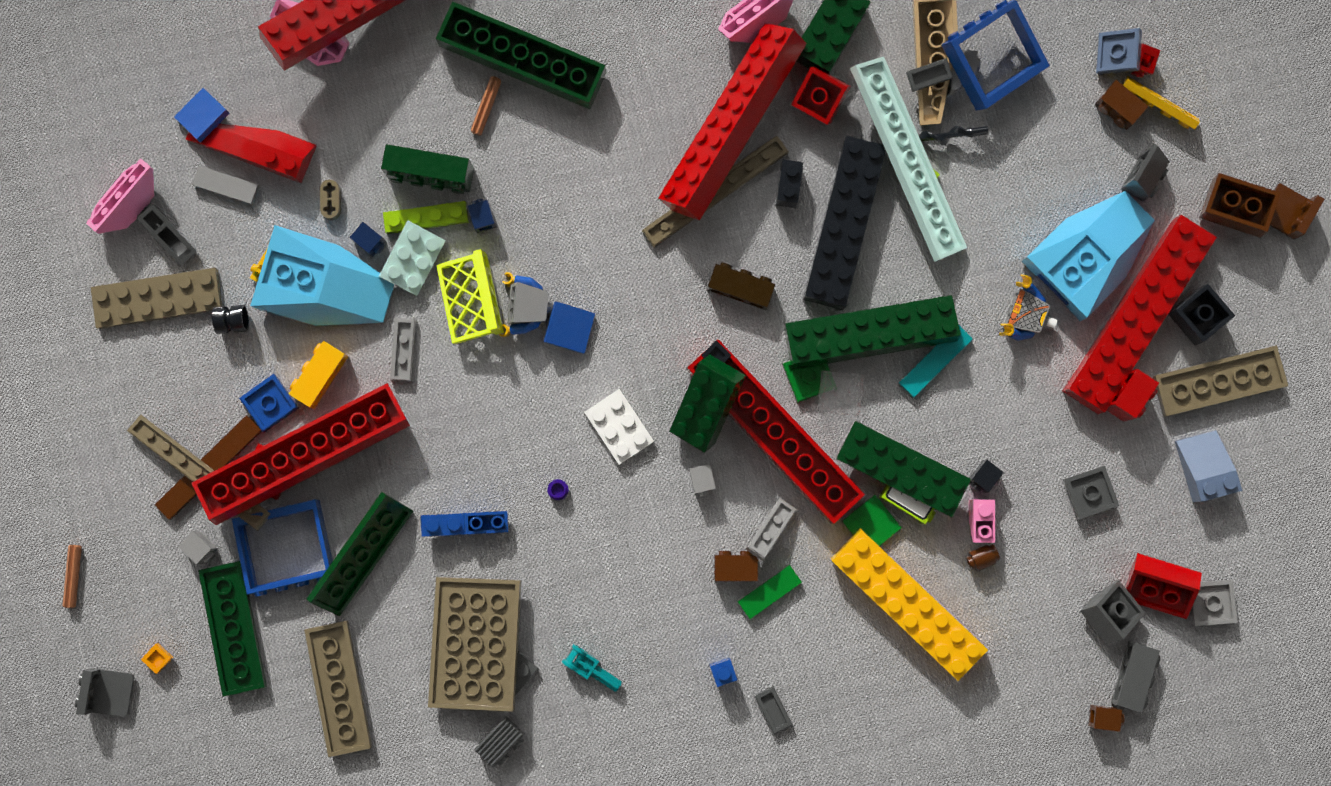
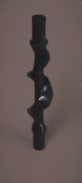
[919,126,988,145]

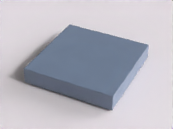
[1096,28,1142,75]

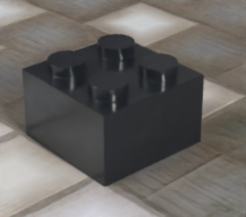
[1168,283,1235,345]

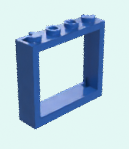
[941,0,1050,111]
[232,499,333,597]

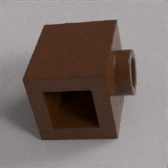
[1088,704,1124,732]

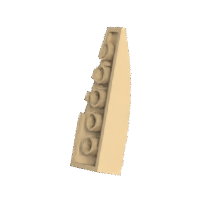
[912,0,958,125]

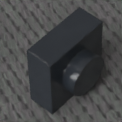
[701,340,731,363]

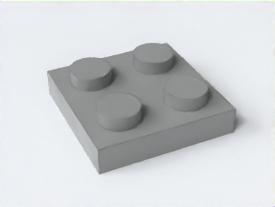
[1191,580,1238,626]

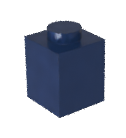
[467,199,497,233]
[349,222,386,257]

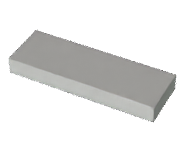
[192,166,259,205]
[390,318,417,382]
[746,498,797,561]

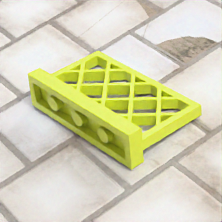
[436,249,504,345]

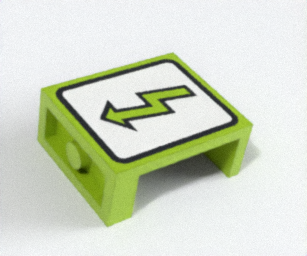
[878,485,936,524]

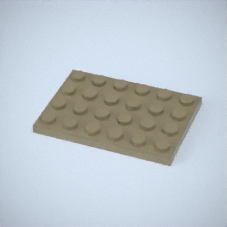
[428,577,522,712]

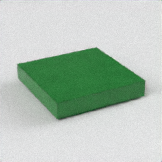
[782,361,837,403]
[842,495,902,546]

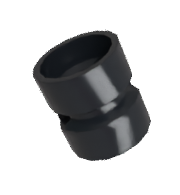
[212,305,249,334]

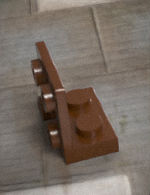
[1270,183,1325,239]

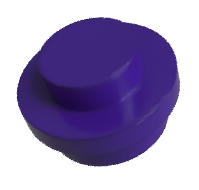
[547,479,569,500]

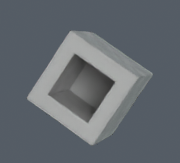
[689,464,716,497]
[178,531,218,564]

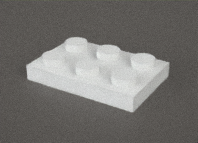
[584,389,654,465]

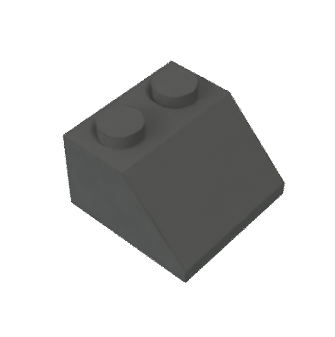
[1121,144,1170,202]
[1080,580,1145,644]

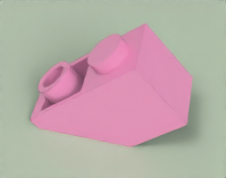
[969,499,995,543]

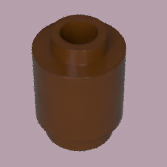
[966,544,1000,572]

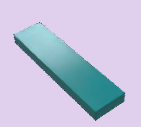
[898,325,973,398]

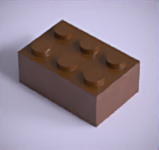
[1199,173,1281,238]

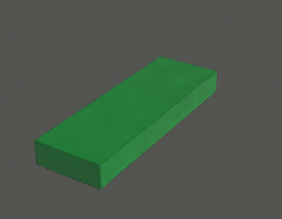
[737,565,802,619]

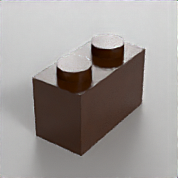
[1095,80,1148,130]
[714,551,758,581]

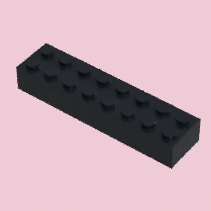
[803,135,886,310]

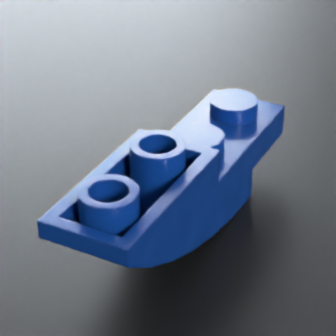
[420,511,508,537]

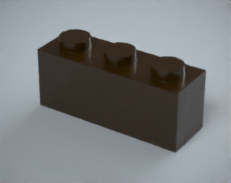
[707,262,775,310]

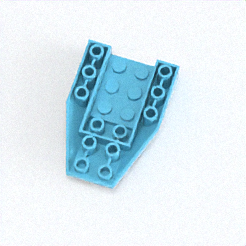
[1021,191,1155,321]
[250,225,394,326]

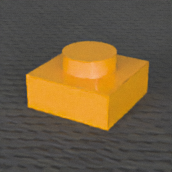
[141,643,174,674]

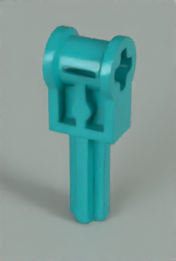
[562,644,622,692]

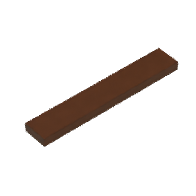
[155,415,262,520]

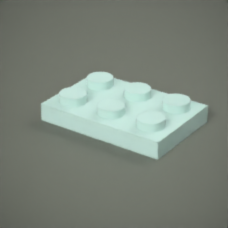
[378,221,446,296]

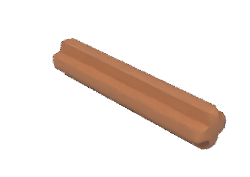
[471,76,501,136]
[62,545,82,608]

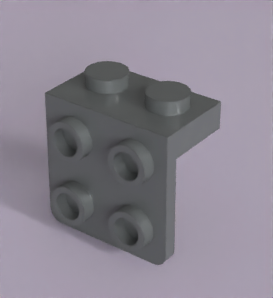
[75,668,134,717]

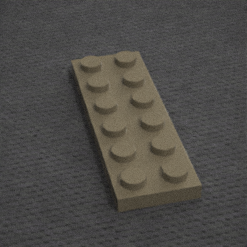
[91,268,222,329]
[1153,345,1288,417]
[304,620,372,757]

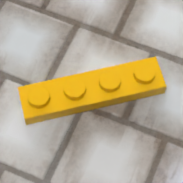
[1123,76,1200,129]

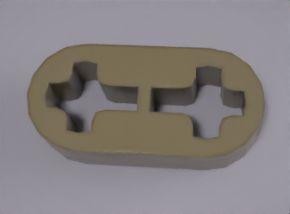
[320,179,341,220]

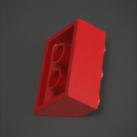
[1126,553,1202,620]

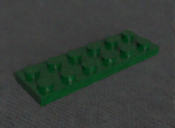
[836,421,971,518]
[307,492,414,616]
[198,561,267,697]

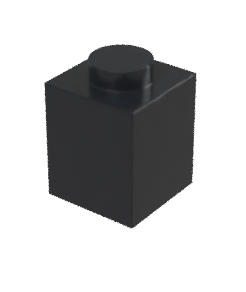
[969,459,1004,494]

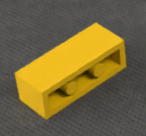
[289,341,349,409]

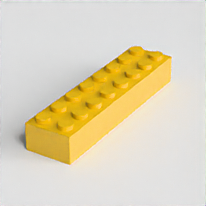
[831,528,988,681]

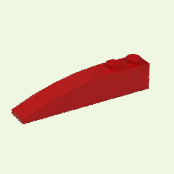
[186,123,317,184]

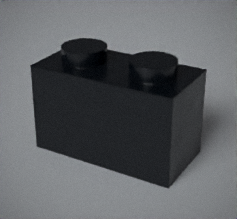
[775,159,804,208]

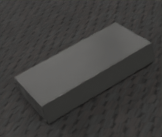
[906,58,953,92]
[754,686,793,735]

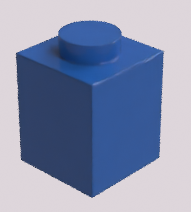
[709,657,737,687]

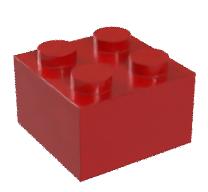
[791,67,851,125]
[1106,369,1159,422]

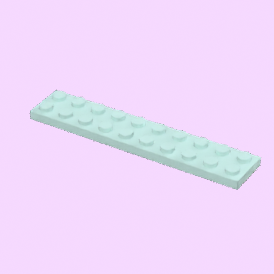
[850,57,967,262]

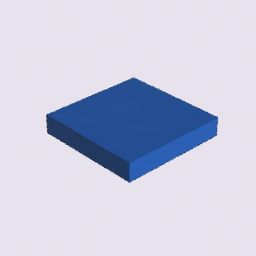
[174,88,230,143]
[544,301,595,354]
[239,374,299,433]

